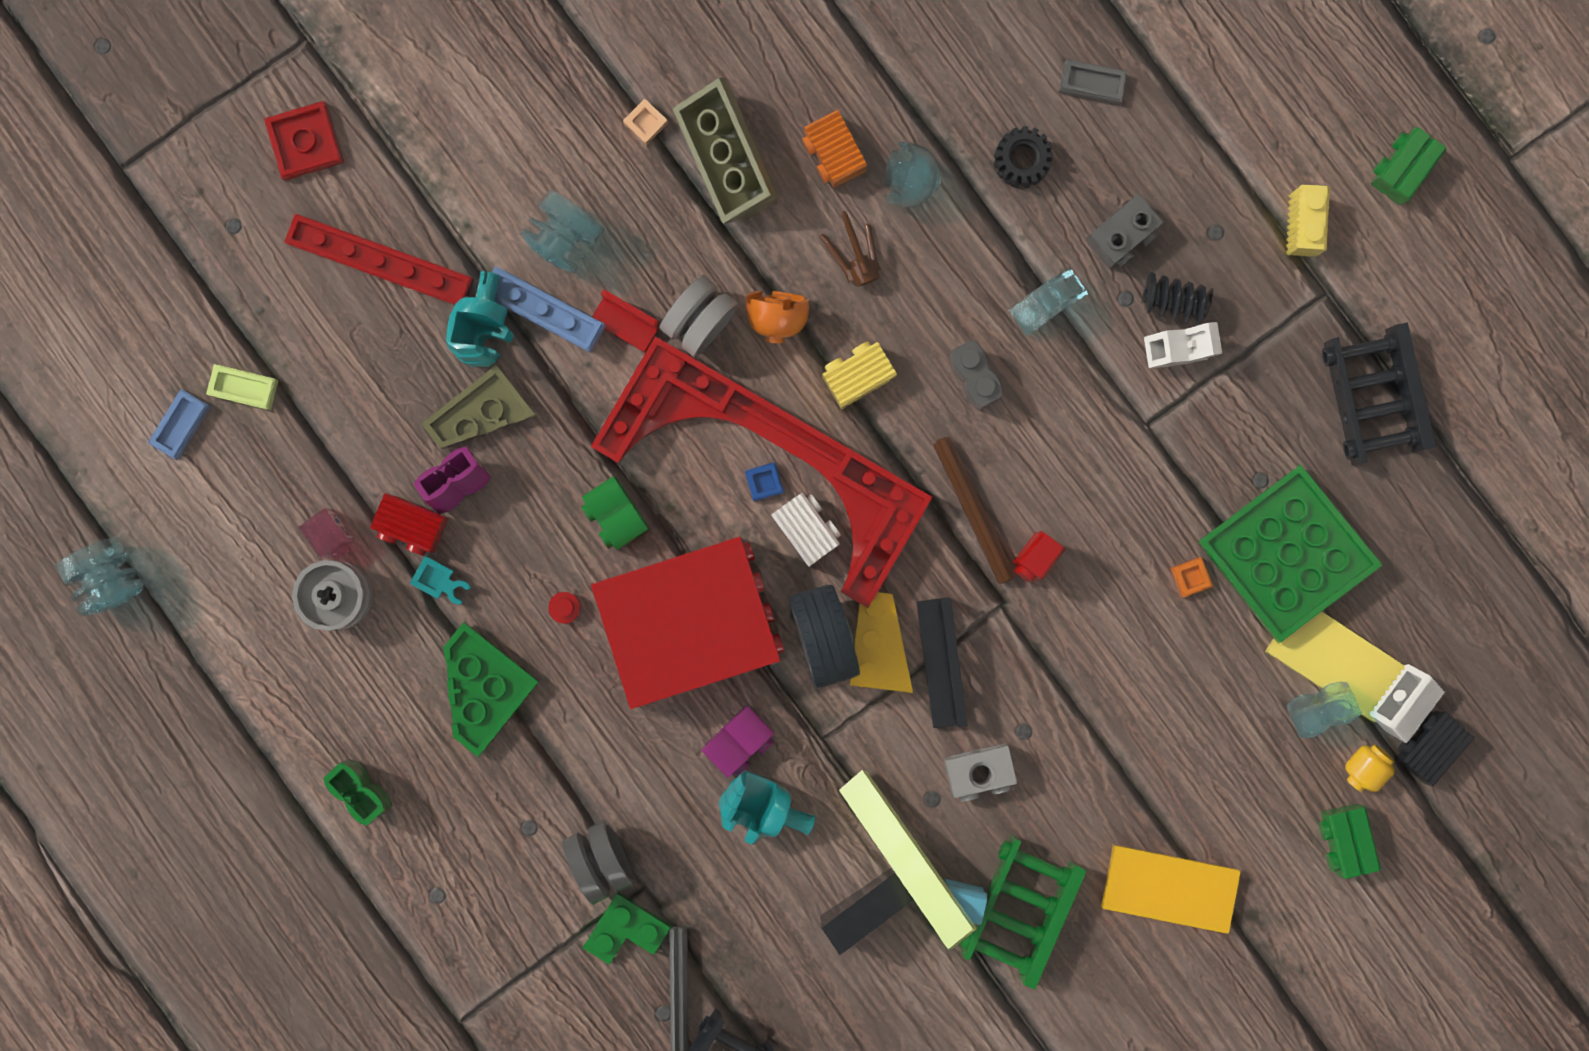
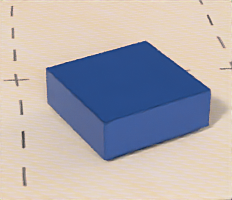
[745,462,784,502]

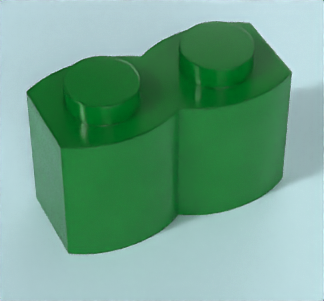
[581,476,651,551]
[323,759,393,826]

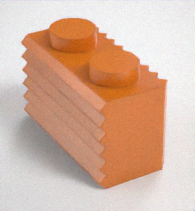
[801,110,868,189]

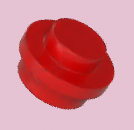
[548,592,581,624]

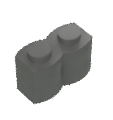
[949,340,1002,411]

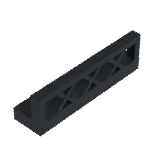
[916,597,968,728]

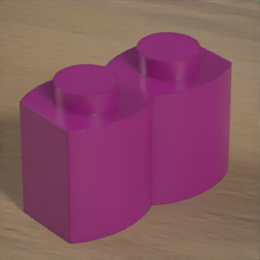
[414,447,491,514]
[701,704,774,778]

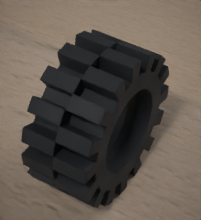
[994,126,1054,188]

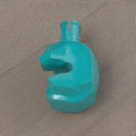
[446,271,514,367]
[718,771,815,845]

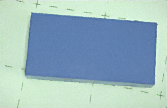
[148,389,211,460]

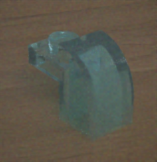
[1009,268,1088,336]

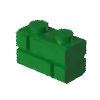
[1371,127,1447,205]
[1318,804,1381,879]

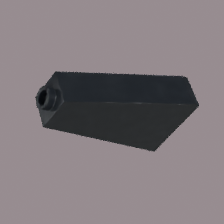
[820,868,914,955]

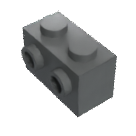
[1085,194,1164,269]

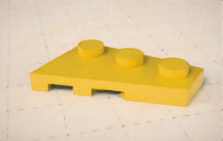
[850,592,913,693]

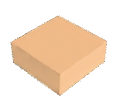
[623,99,668,146]

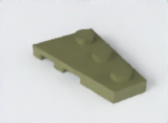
[421,365,537,449]

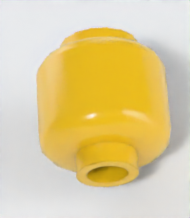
[1345,744,1395,792]

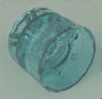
[519,190,605,274]
[55,538,144,617]

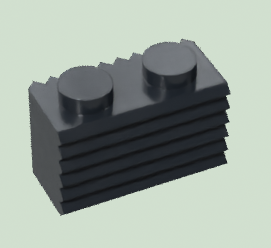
[1395,711,1475,787]

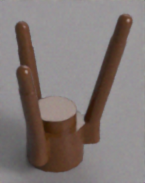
[820,211,881,287]

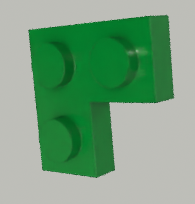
[582,892,672,965]

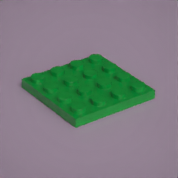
[1197,464,1382,643]

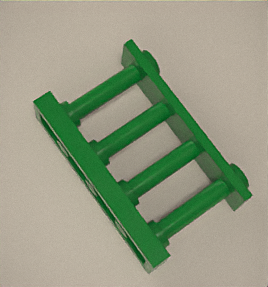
[959,835,1087,990]

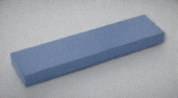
[492,266,606,353]

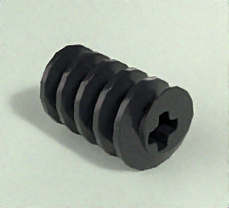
[1141,272,1214,326]

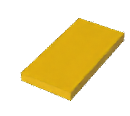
[1101,844,1241,934]

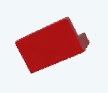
[592,289,660,353]

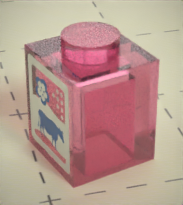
[299,508,355,560]

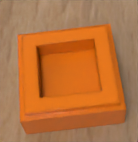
[1170,557,1213,598]

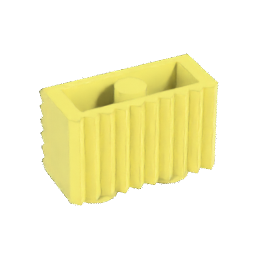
[1286,184,1330,257]
[822,341,897,410]

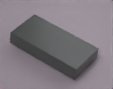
[1058,59,1128,105]

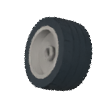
[789,585,860,688]

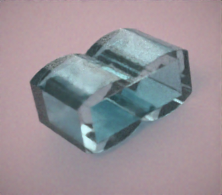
[1287,681,1362,738]

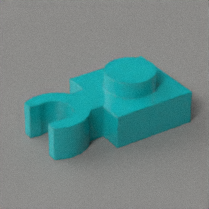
[409,555,472,605]

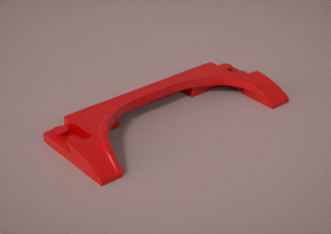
[591,336,932,608]

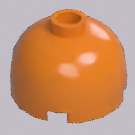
[745,291,810,343]

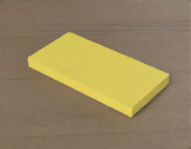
[1265,612,1405,722]

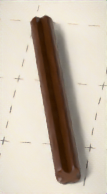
[933,436,1015,584]

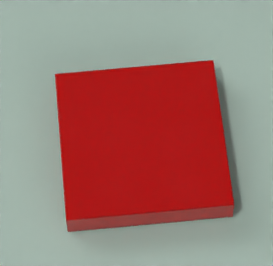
[264,101,344,181]

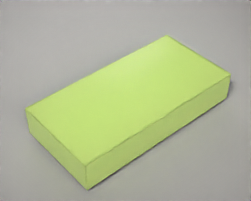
[206,364,278,411]

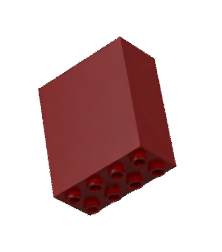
[590,536,785,709]

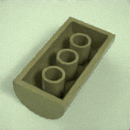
[672,78,779,224]

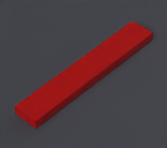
[284,213,474,306]

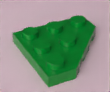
[443,622,540,757]

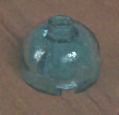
[884,142,941,207]

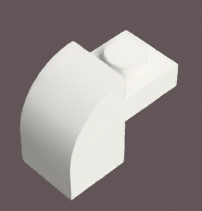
[1144,322,1222,368]

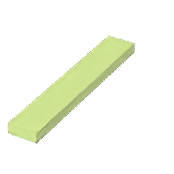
[839,770,977,949]

